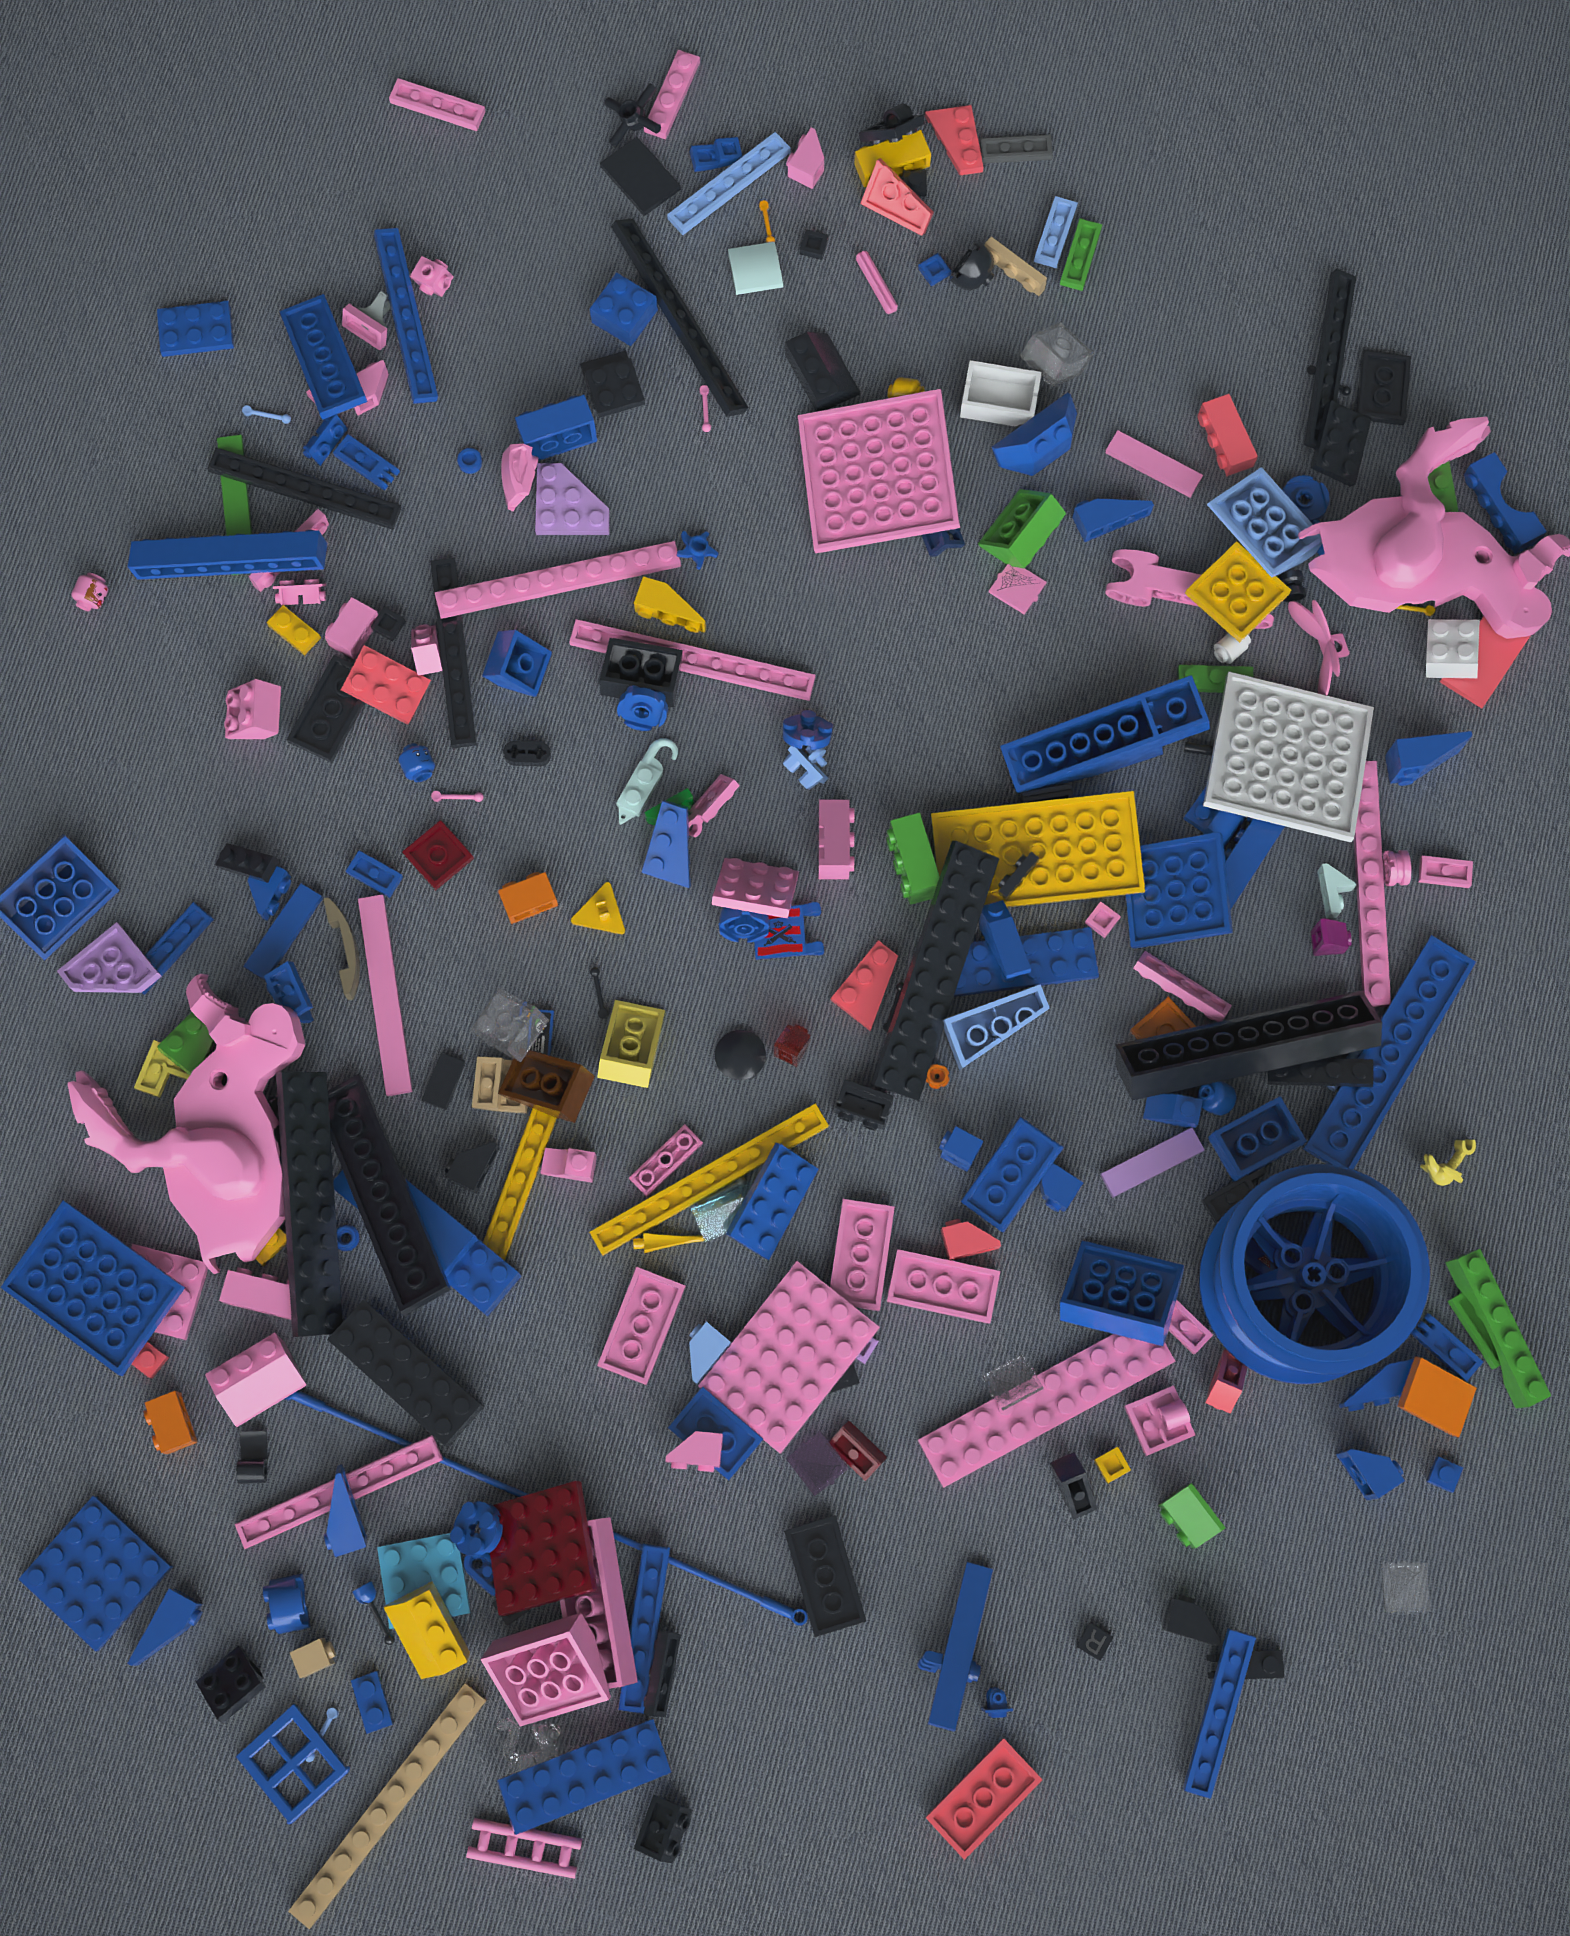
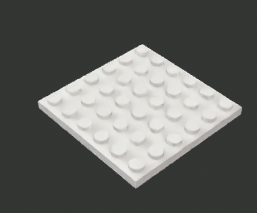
[1203,672,1374,842]

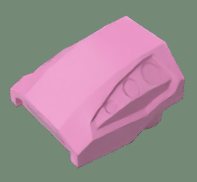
[501,444,538,511]

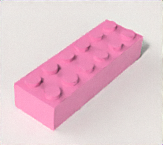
[560,1517,638,1689]

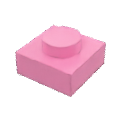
[1085,902,1121,938]

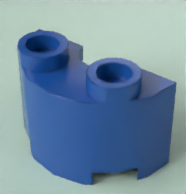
[263,1573,311,1634]

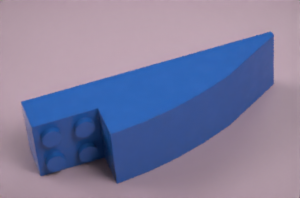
[1000,675,1210,793]
[334,1170,521,1317]

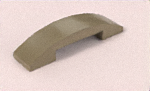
[323,898,360,1000]

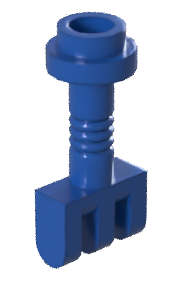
[917,1651,981,1683]

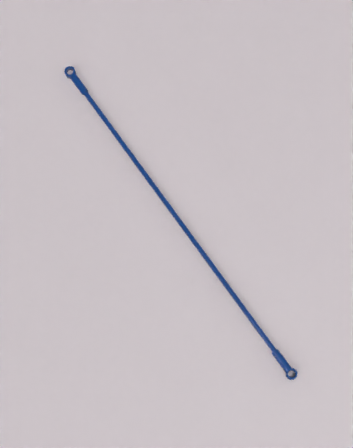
[285,1390,808,1626]

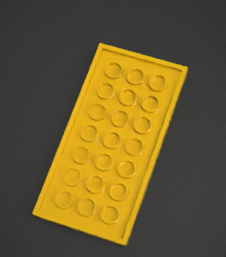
[931,791,1145,907]

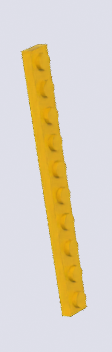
[589,1103,829,1256]

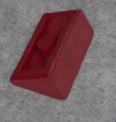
[827,1421,887,1481]

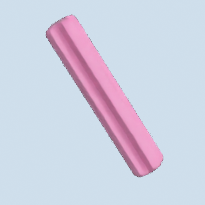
[856,251,898,314]

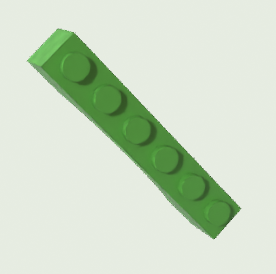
[1445,1249,1551,1408]

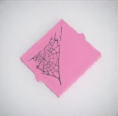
[989,564,1047,615]

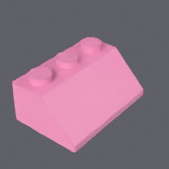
[205,1333,307,1427]

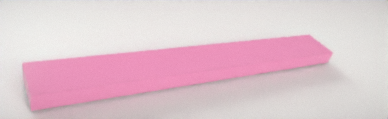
[358,895,413,1096]
[235,1435,444,1549]

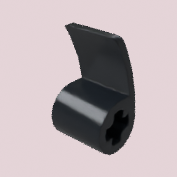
[236,1431,268,1484]

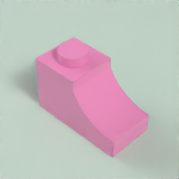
[541,1148,597,1183]

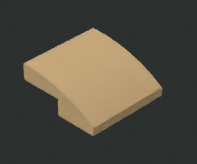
[472,1057,528,1114]

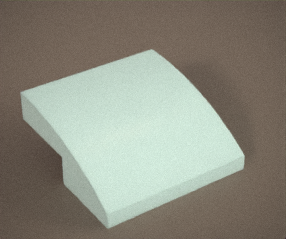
[728,242,783,295]

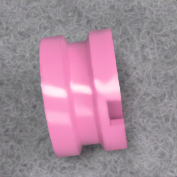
[1382,850,1411,886]

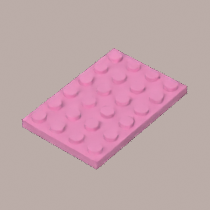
[698,1261,880,1454]

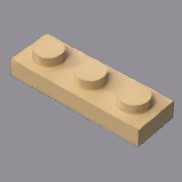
[985,237,1047,296]

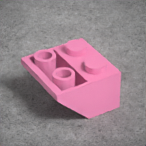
[224,679,281,739]

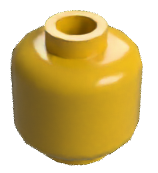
[887,377,925,398]

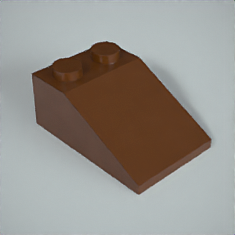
[498,1047,595,1123]

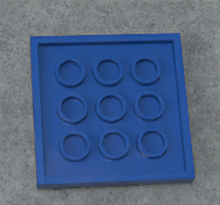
[1126,832,1233,949]
[18,1495,173,1652]

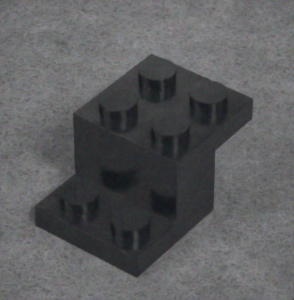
[580,350,645,418]

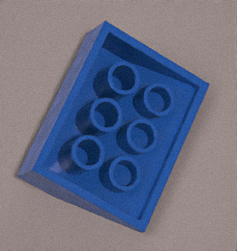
[0,834,120,961]
[1060,1240,1184,1346]

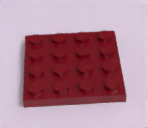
[490,1481,598,1616]

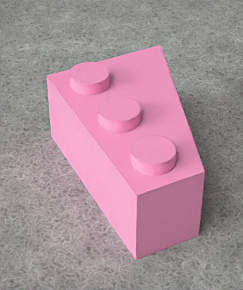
[819,800,854,880]

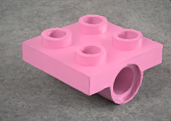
[1124,1385,1195,1456]

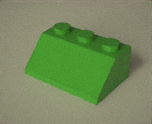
[978,489,1066,569]

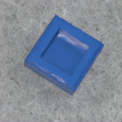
[918,253,951,286]

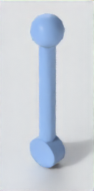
[242,405,291,424]
[306,1708,339,1762]

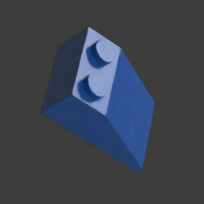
[1385,731,1472,786]

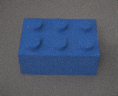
[515,395,597,461]
[1208,1096,1307,1182]

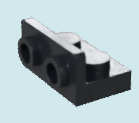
[633,1795,692,1863]

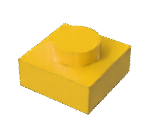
[1094,1446,1131,1484]

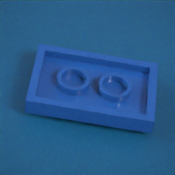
[157,301,234,357]
[668,1387,763,1481]

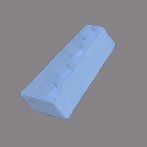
[943,984,1050,1070]

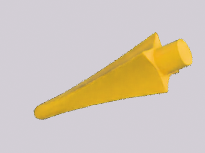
[633,1233,705,1253]

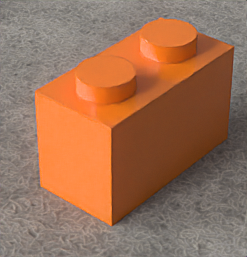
[498,872,558,924]
[144,1391,198,1454]

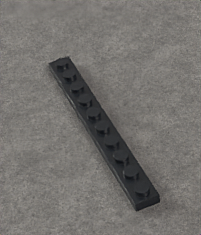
[611,218,748,417]

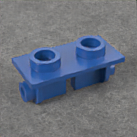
[302,414,348,466]
[981,1687,1013,1718]

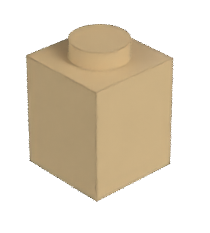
[290,1638,336,1678]

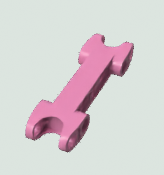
[1105,549,1274,629]

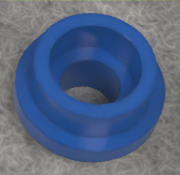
[337,1225,360,1251]

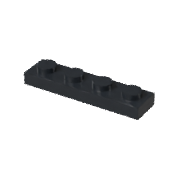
[1268,1058,1373,1087]

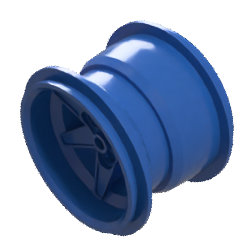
[1199,1164,1430,1384]

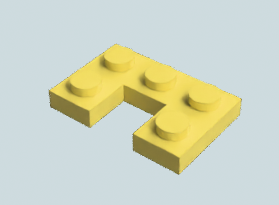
[134,1040,224,1098]

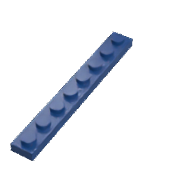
[374,228,438,404]

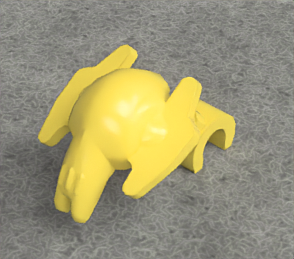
[1420,1139,1476,1186]

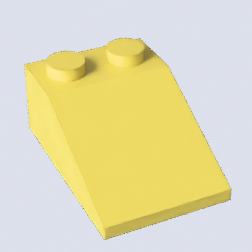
[597,1000,665,1088]

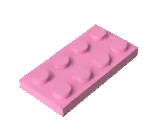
[830,1199,895,1311]
[887,1249,1000,1324]
[597,1267,686,1385]

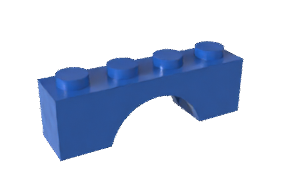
[1464,452,1547,554]

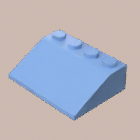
[1207,467,1322,578]

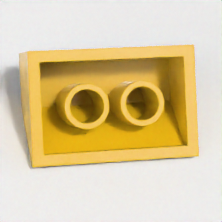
[383,1581,470,1679]

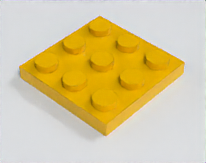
[1185,541,1291,643]

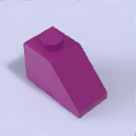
[1310,918,1352,956]

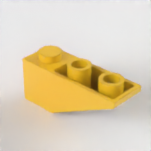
[634,576,706,633]

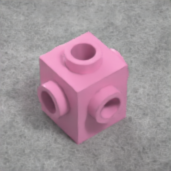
[410,256,454,297]

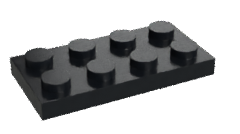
[286,655,365,763]
[784,1515,867,1637]

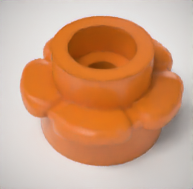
[926,1064,949,1089]

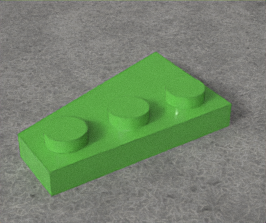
[157,1012,214,1075]
[1447,1292,1500,1369]

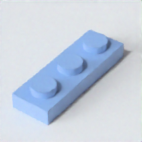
[1034,196,1078,268]

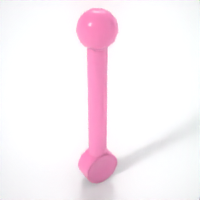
[700,385,711,432]
[431,791,484,802]

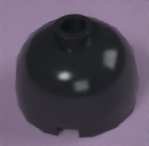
[949,240,994,291]

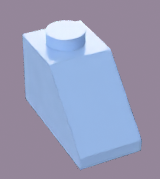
[689,1322,731,1385]

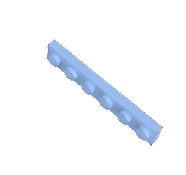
[667,132,791,235]

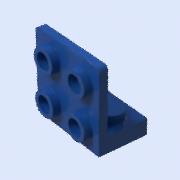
[264,961,314,1023]

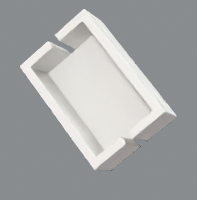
[960,360,1042,426]

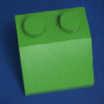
[1159,1483,1226,1549]

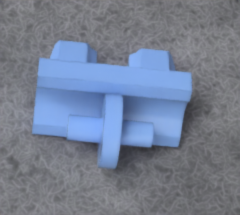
[783,746,829,790]

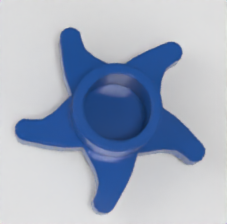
[676,531,719,570]

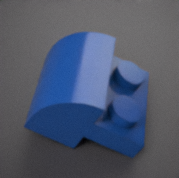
[1183,787,1247,849]

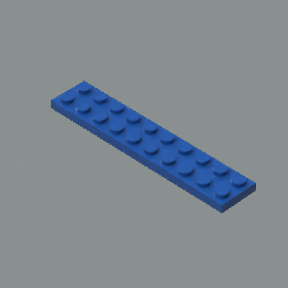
[1303,935,1476,1169]

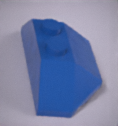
[992,392,1077,476]

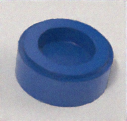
[457,448,482,474]

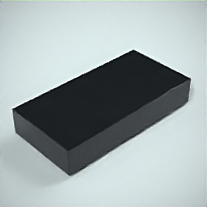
[422,1053,466,1110]

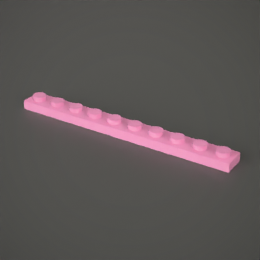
[435,541,681,619]
[569,619,816,701]
[1354,761,1391,1007]

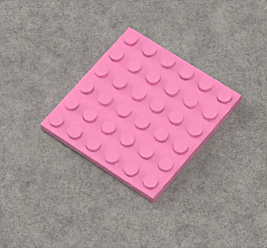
[798,389,960,553]

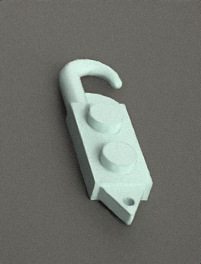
[616,738,678,825]

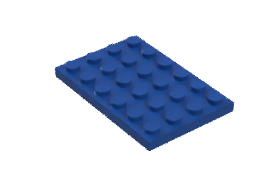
[0,1200,185,1376]

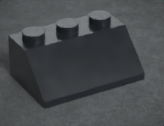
[785,332,860,412]
[599,638,683,708]

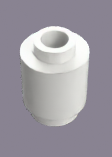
[1214,633,1251,664]

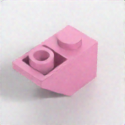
[786,127,824,189]
[353,360,389,415]
[411,624,442,675]
[666,1431,723,1472]

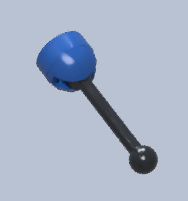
[352,1581,395,1645]

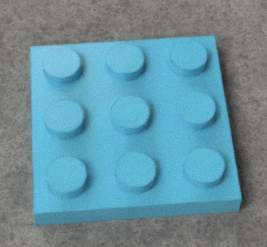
[377,1533,471,1629]

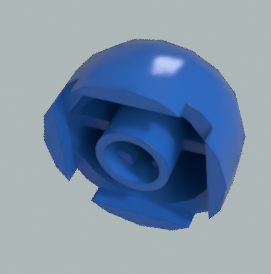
[719,907,770,943]

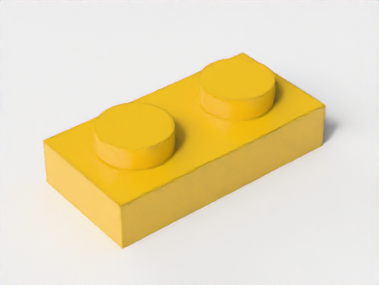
[266,605,321,656]

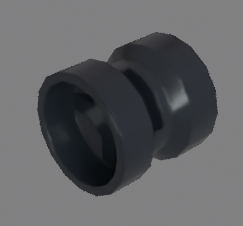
[1278,570,1306,602]

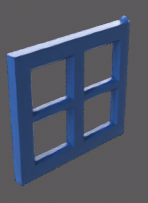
[236,1704,350,1825]

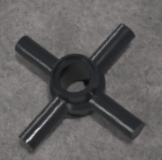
[604,83,661,147]

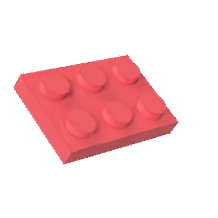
[341,645,431,725]

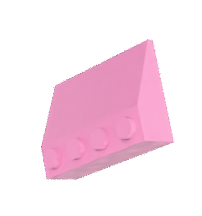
[481,1613,611,1726]

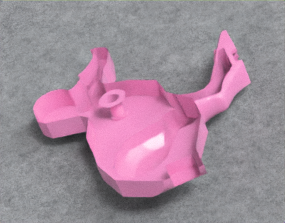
[1298,417,1570,639]
[68,974,305,1274]

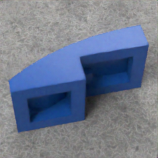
[689,137,743,172]

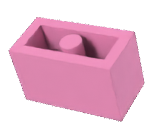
[325,597,378,660]

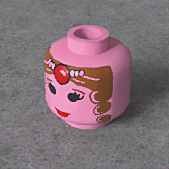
[71,573,109,611]

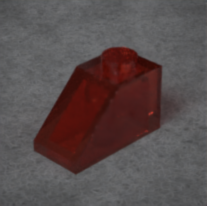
[774,1024,811,1067]

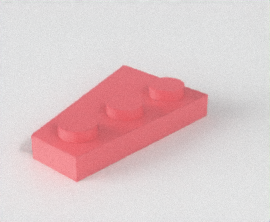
[925,105,984,175]
[860,158,934,236]
[831,940,898,1031]

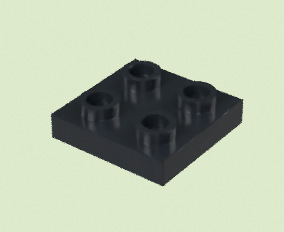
[859,103,925,145]
[196,1645,266,1724]

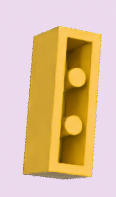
[854,130,931,188]

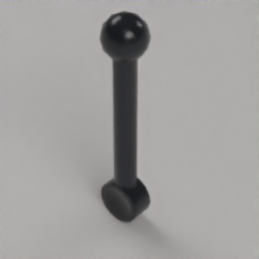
[1307,365,1351,396]
[590,967,608,1019]
[883,982,904,1033]

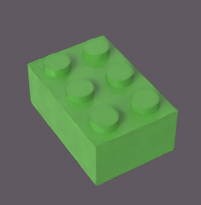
[886,813,940,905]

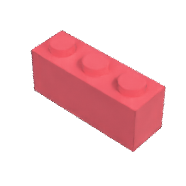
[1198,394,1258,476]

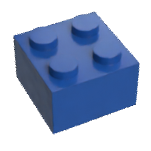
[590,273,658,346]

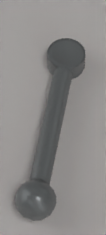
[697,1177,747,1208]

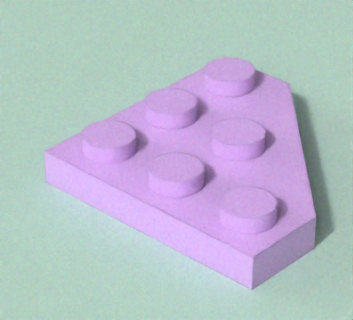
[535,463,610,535]
[57,922,161,993]

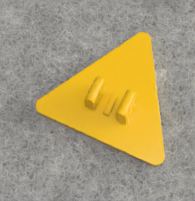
[571,882,625,935]

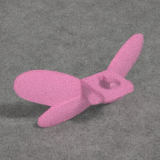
[1288,600,1349,696]

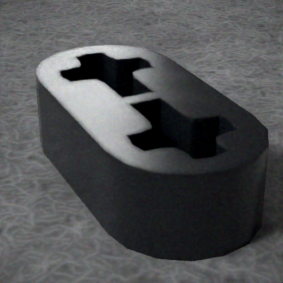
[503,741,551,767]

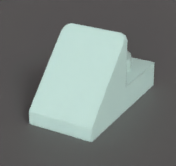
[1317,863,1356,919]

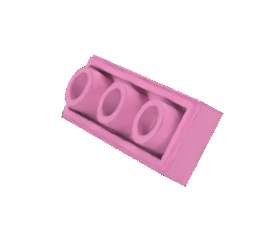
[629,1124,703,1197]

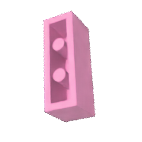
[219,1267,291,1320]

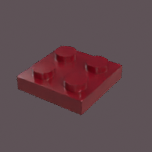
[402,820,474,891]

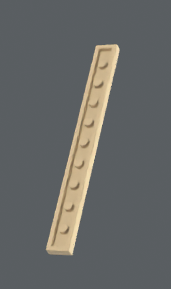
[288,1683,487,1929]

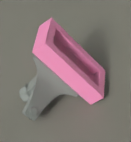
[342,291,391,350]

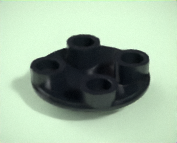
[715,1030,766,1080]

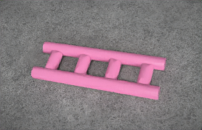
[466,1818,582,1879]

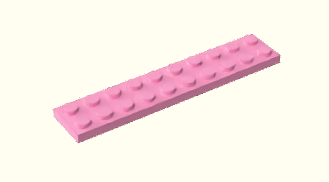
[918,1334,1176,1488]

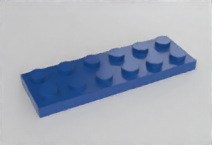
[279,294,368,420]
[954,927,1099,997]
[497,1719,671,1835]

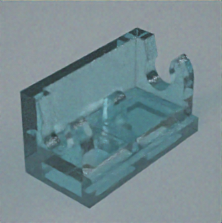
[691,1189,744,1242]

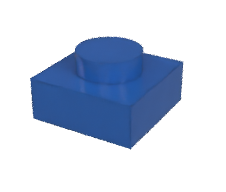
[1426,1456,1463,1493]

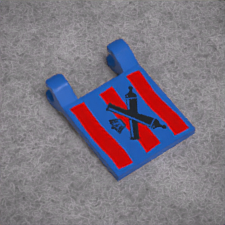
[754,902,824,960]

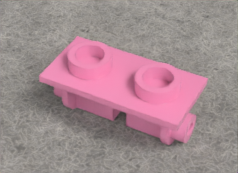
[273,579,326,606]

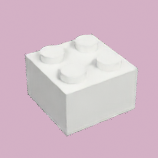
[1426,619,1480,678]

